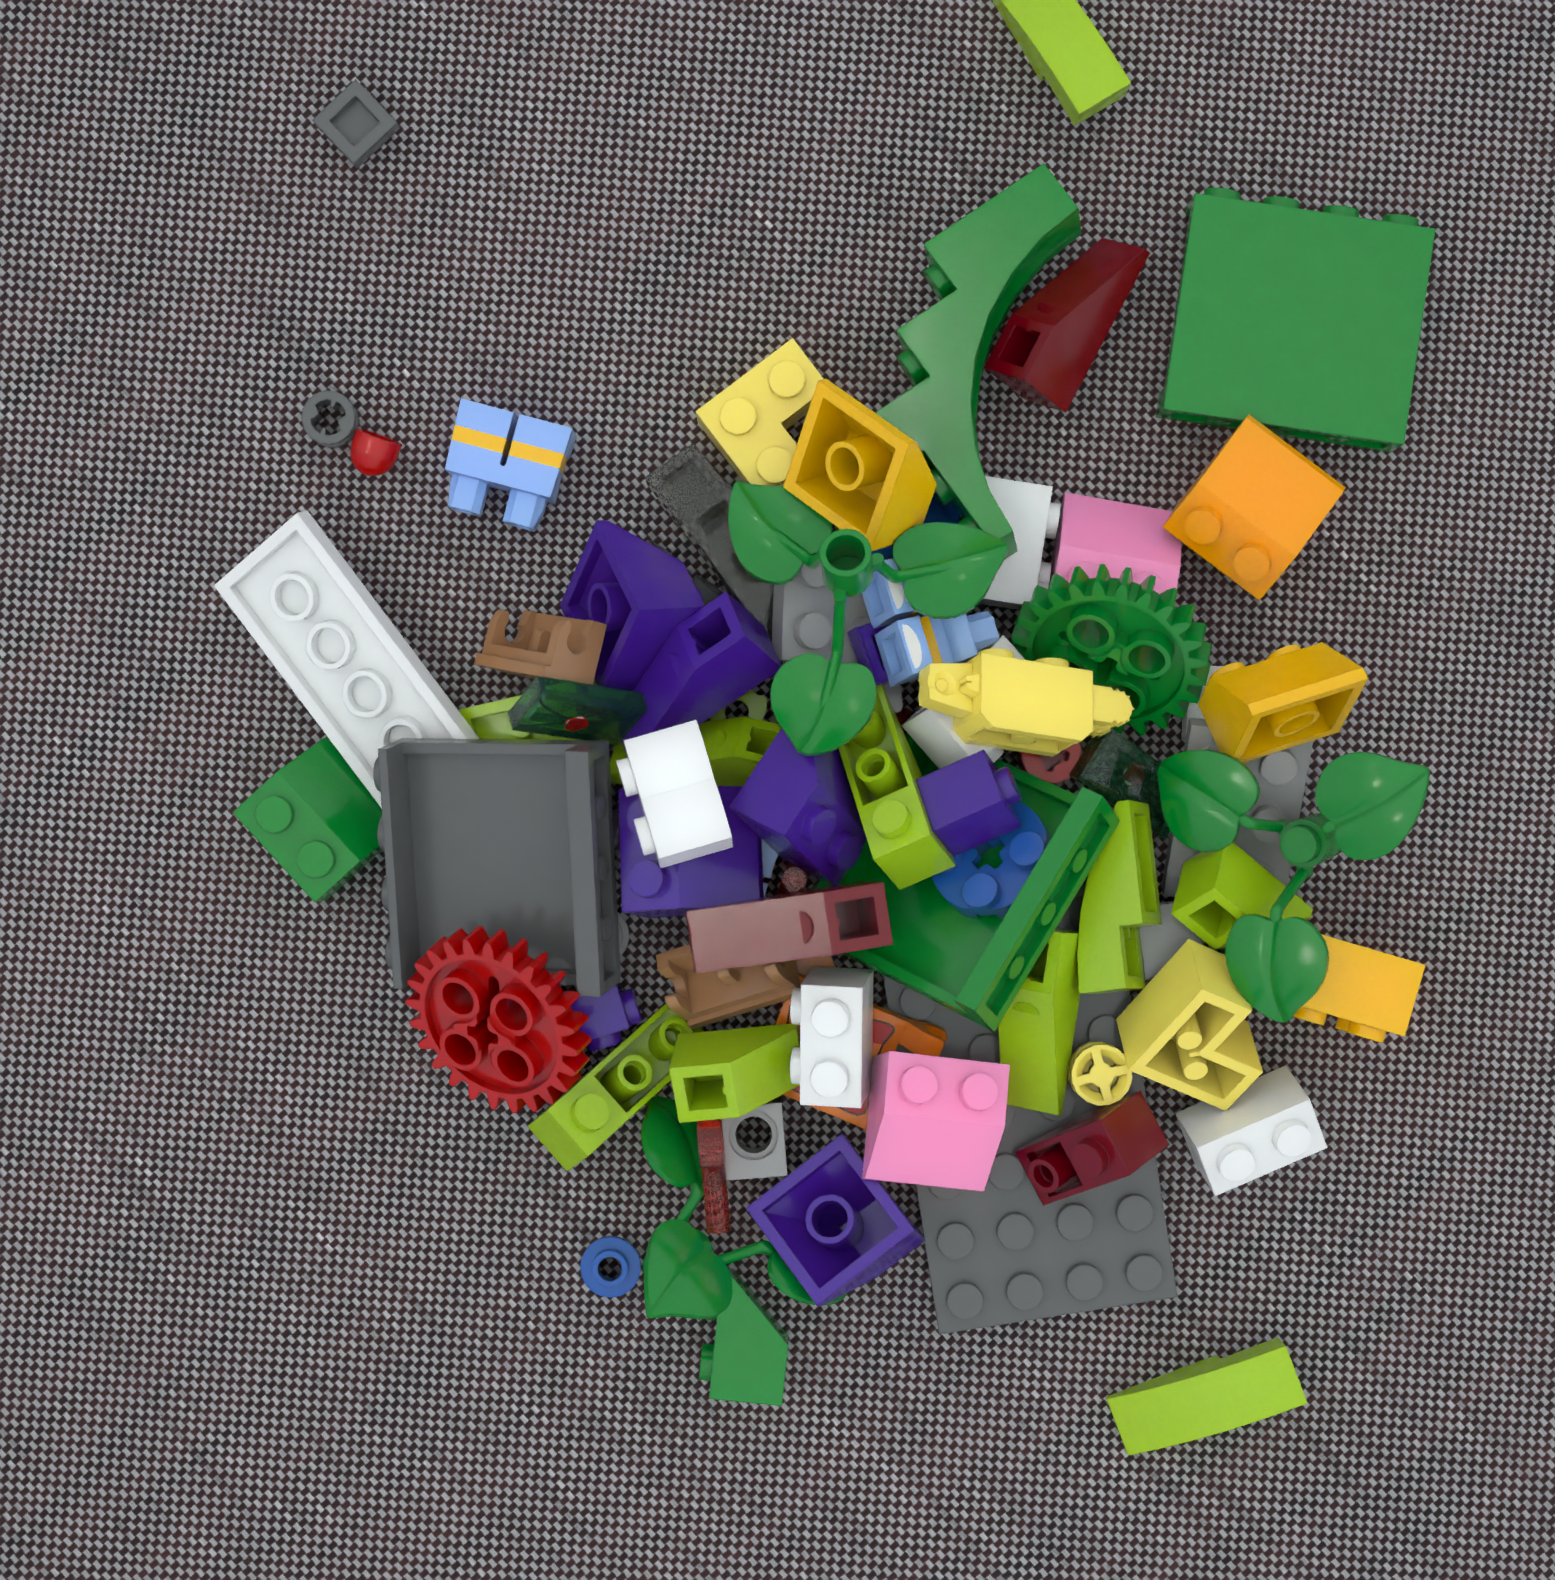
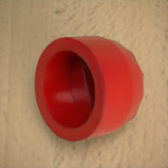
[350,428,402,476]

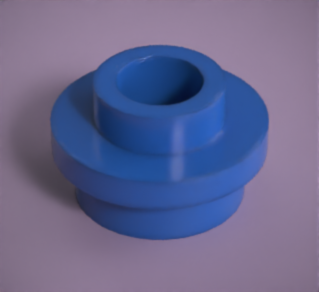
[580,1236,641,1297]

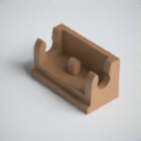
[474,609,607,690]
[656,944,801,1029]

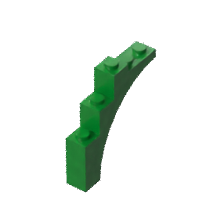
[875,163,1082,559]

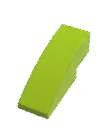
[992,0,1131,126]
[1077,800,1162,994]
[1106,1337,1308,1455]

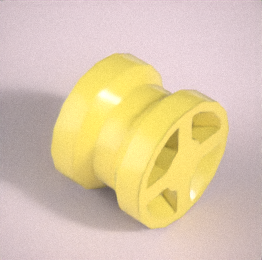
[1067,1041,1132,1106]

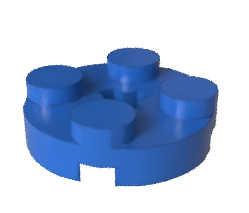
[932,802,1052,919]

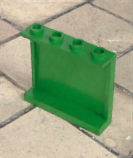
[1156,187,1435,453]
[810,733,1120,1032]

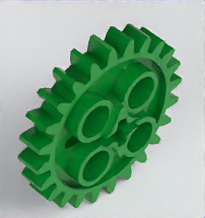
[1011,564,1212,737]

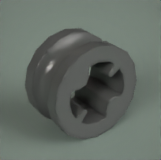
[301,390,359,448]

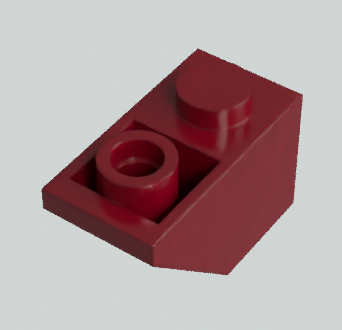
[1015,1091,1169,1206]

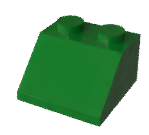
[232,736,382,903]

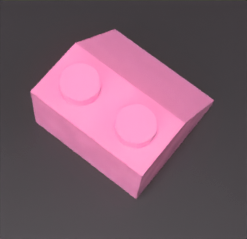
[1048,492,1182,594]
[862,1051,1010,1192]

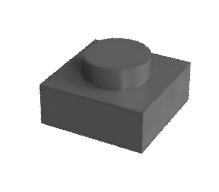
[312,79,400,169]

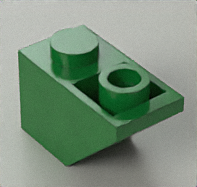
[699,1268,788,1406]

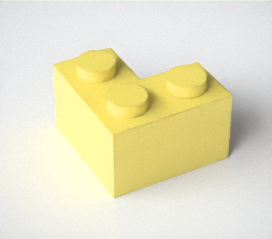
[695,338,823,486]
[1116,939,1263,1111]

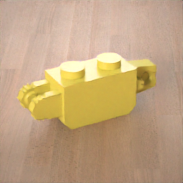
[918,648,1134,757]

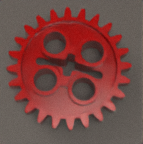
[406,926,592,1113]

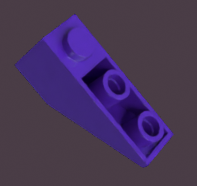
[614,592,782,752]

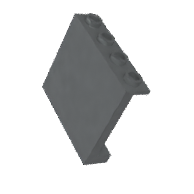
[373,738,621,997]

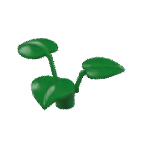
[728,481,1008,756]
[1157,750,1430,1023]
[641,1096,847,1320]

